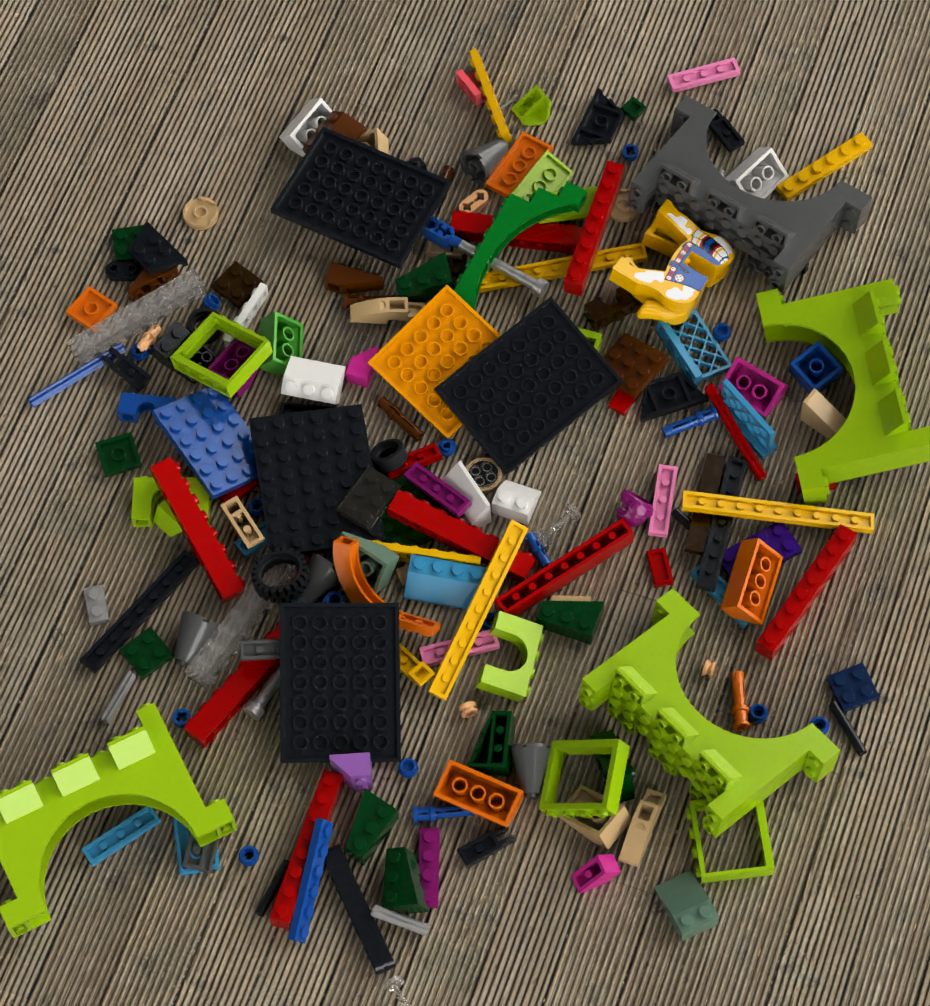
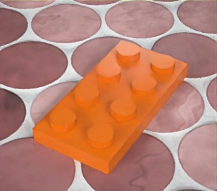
[485,132,554,198]

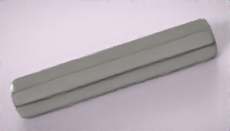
[100,671,136,724]
[371,905,430,935]

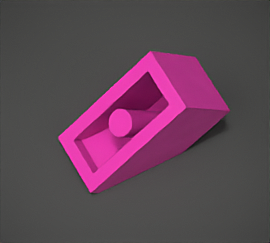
[345,347,379,388]
[571,854,621,893]

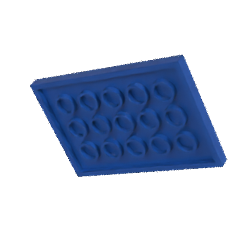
[152,387,258,500]

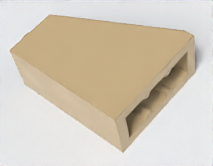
[800,388,846,439]

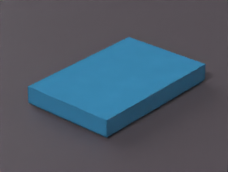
[172,817,221,876]

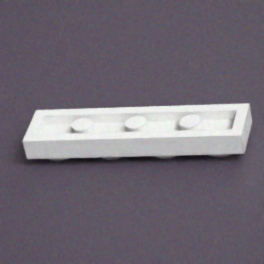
[223,283,269,348]

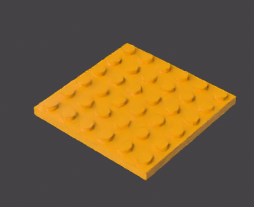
[368,285,501,439]

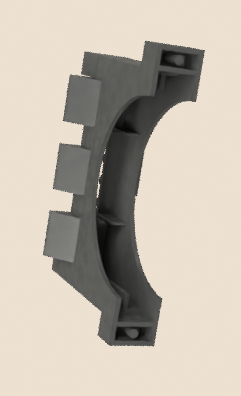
[627,95,872,293]

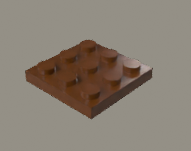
[603,333,669,399]

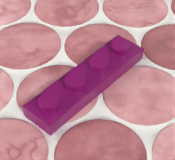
[403,462,472,518]
[419,828,440,908]

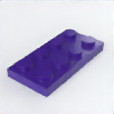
[721,522,802,579]

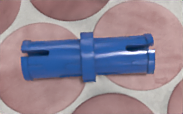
[524,532,552,569]

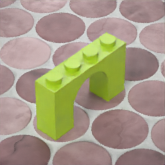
[131,475,211,527]
[475,611,544,703]

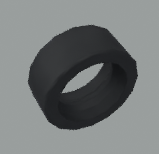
[187,307,223,344]
[370,439,408,473]

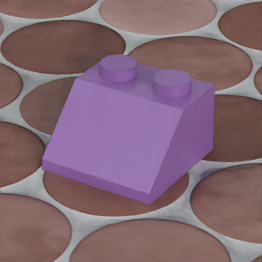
[329,752,373,792]

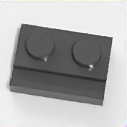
[182,832,220,874]

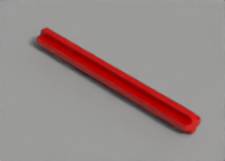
[705,383,767,481]

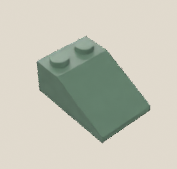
[330,531,400,593]
[653,870,719,942]

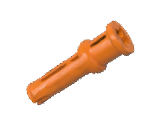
[731,671,750,731]

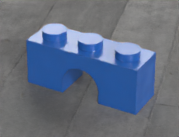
[117,392,177,425]

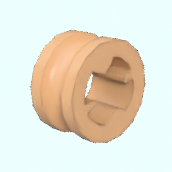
[702,659,717,679]
[459,701,479,718]

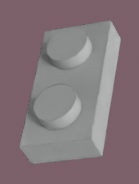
[84,584,110,626]

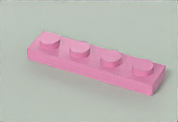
[667,57,740,93]
[648,464,678,538]
[419,629,500,667]

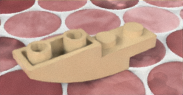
[350,297,425,324]
[619,788,667,867]

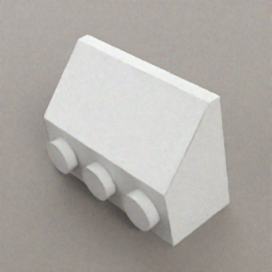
[279,98,332,157]
[725,147,789,199]
[281,356,346,404]
[442,461,491,528]

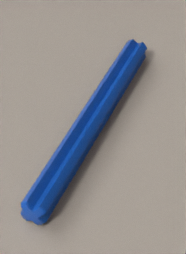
[28,343,126,407]

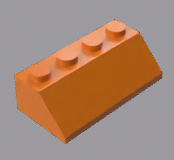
[720,538,783,625]
[433,759,524,828]

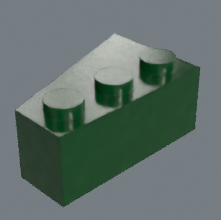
[395,252,454,302]
[536,600,604,645]
[466,710,516,776]
[590,729,635,803]
[346,789,399,866]
[382,847,429,914]

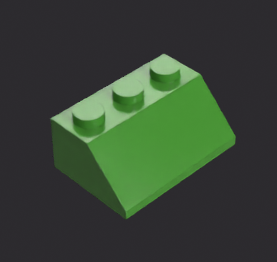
[260,311,304,374]

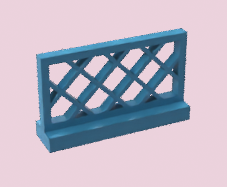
[655,309,732,386]
[721,379,778,460]

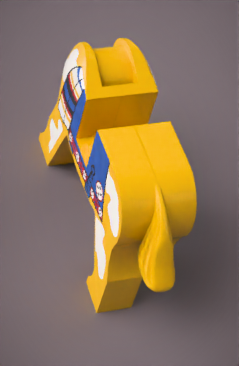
[609,199,734,325]

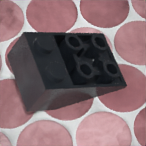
[148,320,218,384]

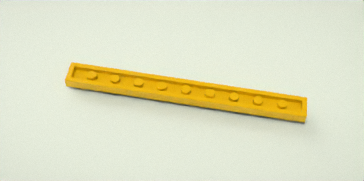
[479,242,648,293]
[681,490,874,534]
[427,519,529,701]

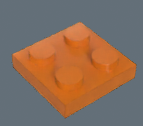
[65,286,118,334]

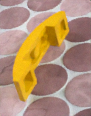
[399,642,436,687]

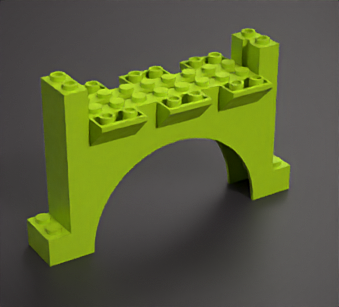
[756,278,930,506]
[578,588,841,838]
[0,702,237,938]

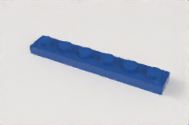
[288,818,333,944]

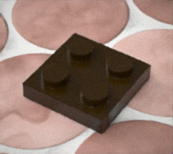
[211,261,263,309]

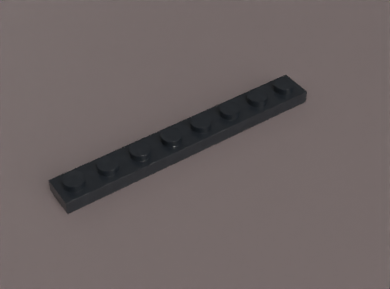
[695,456,748,592]
[80,550,200,674]

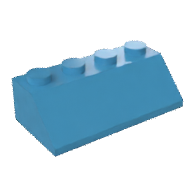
[404,554,486,610]

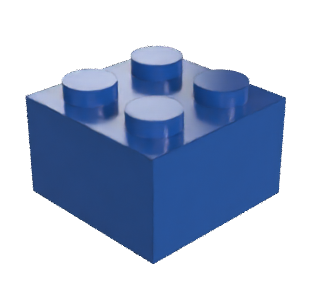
[788,341,843,394]

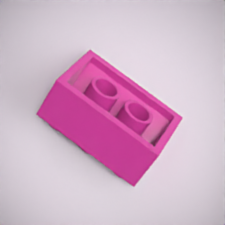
[718,356,789,417]

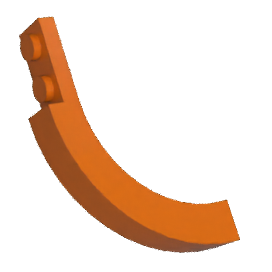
[333,536,441,637]

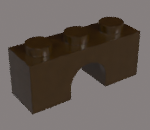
[584,287,643,331]

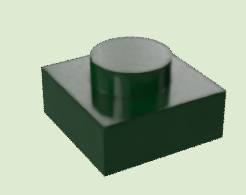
[621,97,646,121]

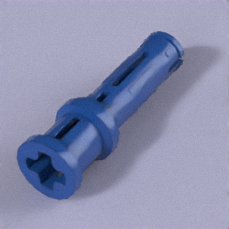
[661,404,719,438]
[412,804,474,824]

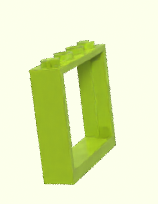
[170,312,273,398]
[539,739,630,818]
[686,799,775,883]

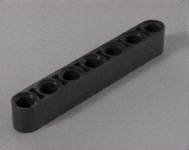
[324,843,396,976]

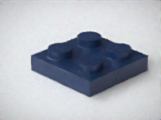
[826,663,880,713]

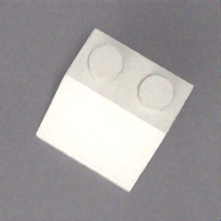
[492,480,541,525]

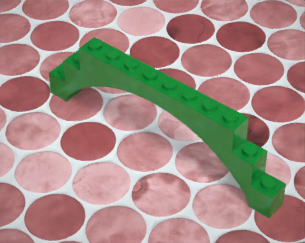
[452,181,587,310]

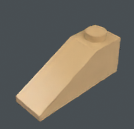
[220,495,265,550]

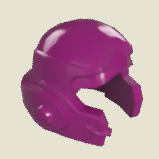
[616,488,654,528]

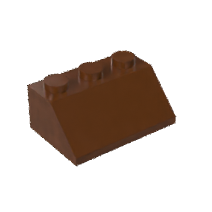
[302,111,367,154]

